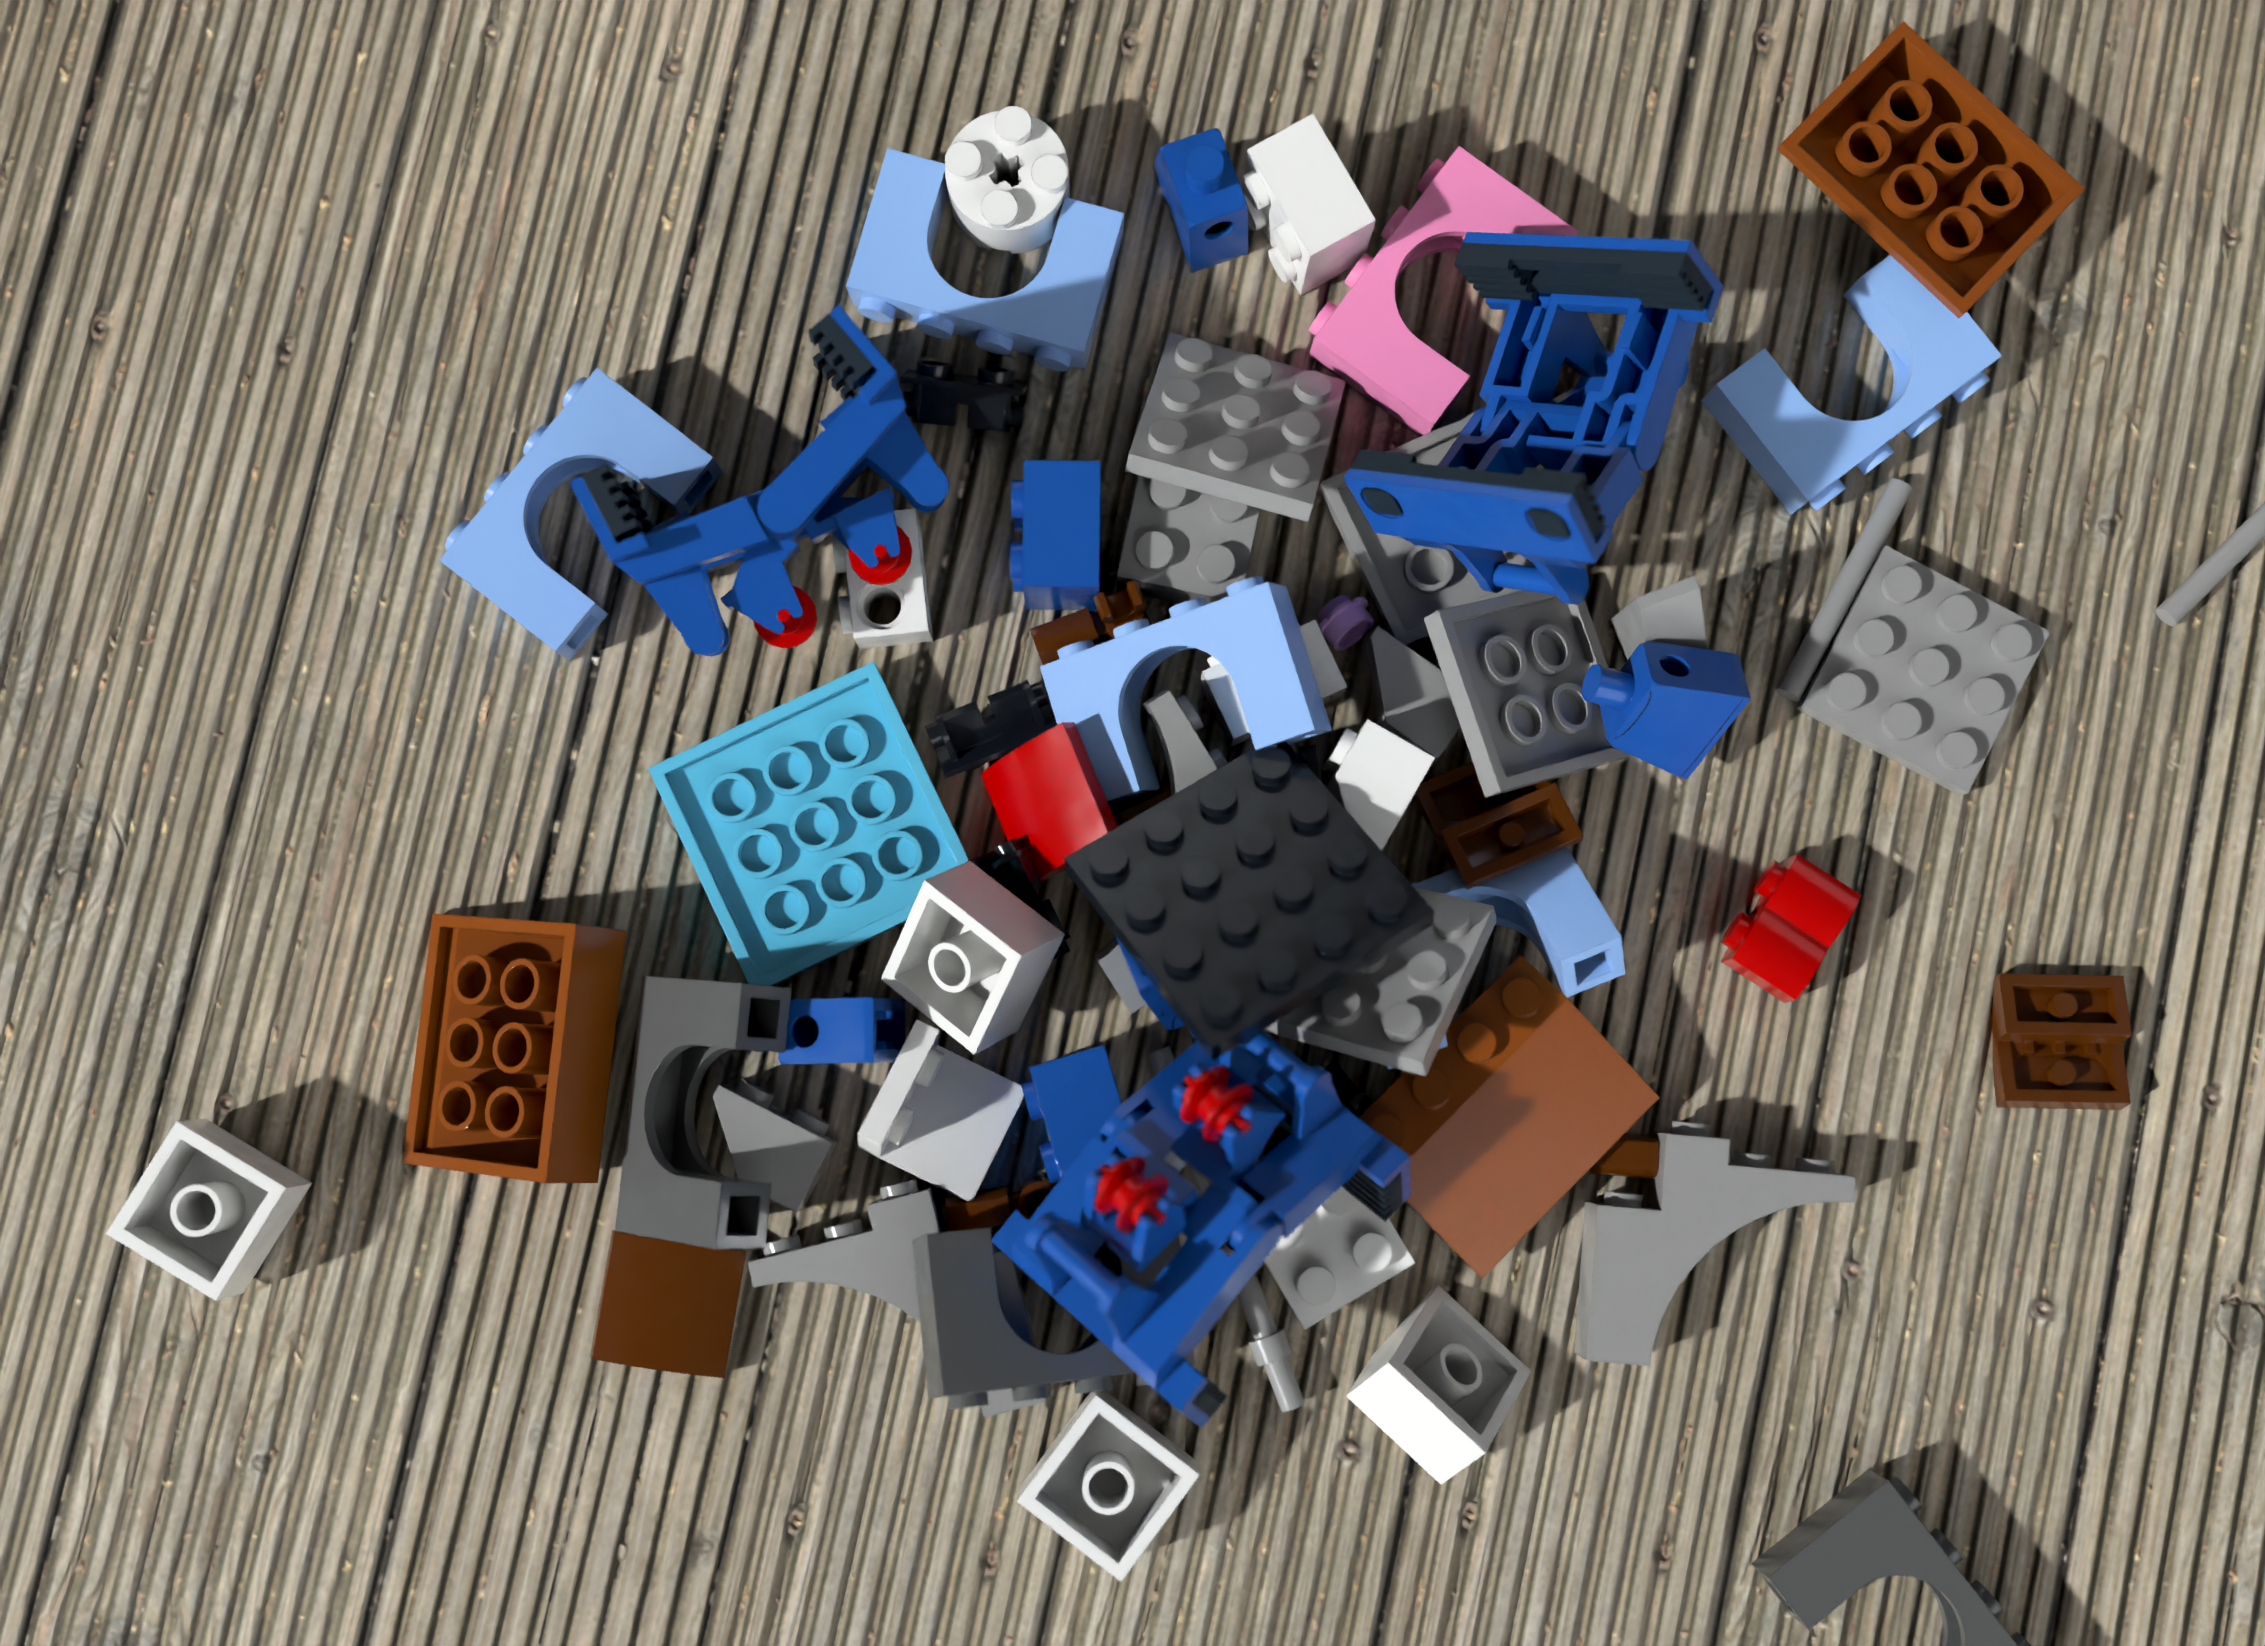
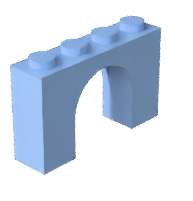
[846,148,1124,371]
[1701,255,2002,515]
[439,368,723,661]
[1040,576,1332,807]
[1387,848,1625,1070]

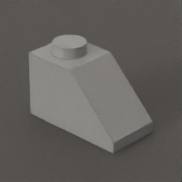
[1610,576,1707,662]
[1364,626,1461,765]

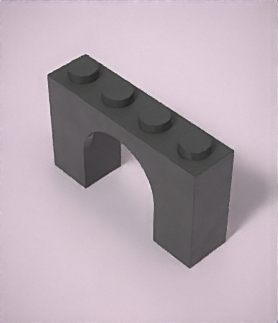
[615,976,791,1249]
[912,1228,1195,1410]
[1751,1469,2031,1646]

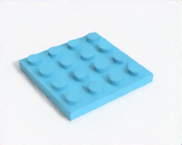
[648,661,969,986]

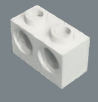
[832,508,933,649]

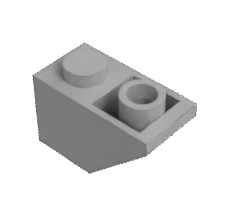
[713,1079,839,1212]

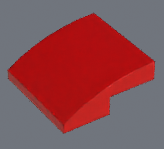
[981,722,1117,882]

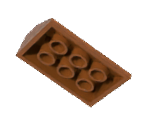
[1777,21,2085,319]
[402,914,626,1183]
[1360,955,1660,1279]

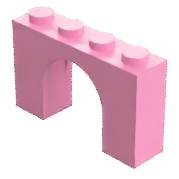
[1309,146,1578,436]

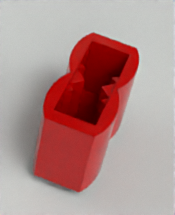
[1721,854,1862,1003]

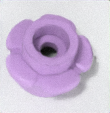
[1318,594,1374,651]

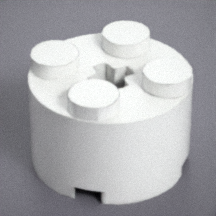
[945,106,1070,254]

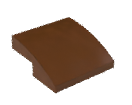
[1413,761,1584,890]
[1992,973,2132,1110]
[590,1230,746,1378]

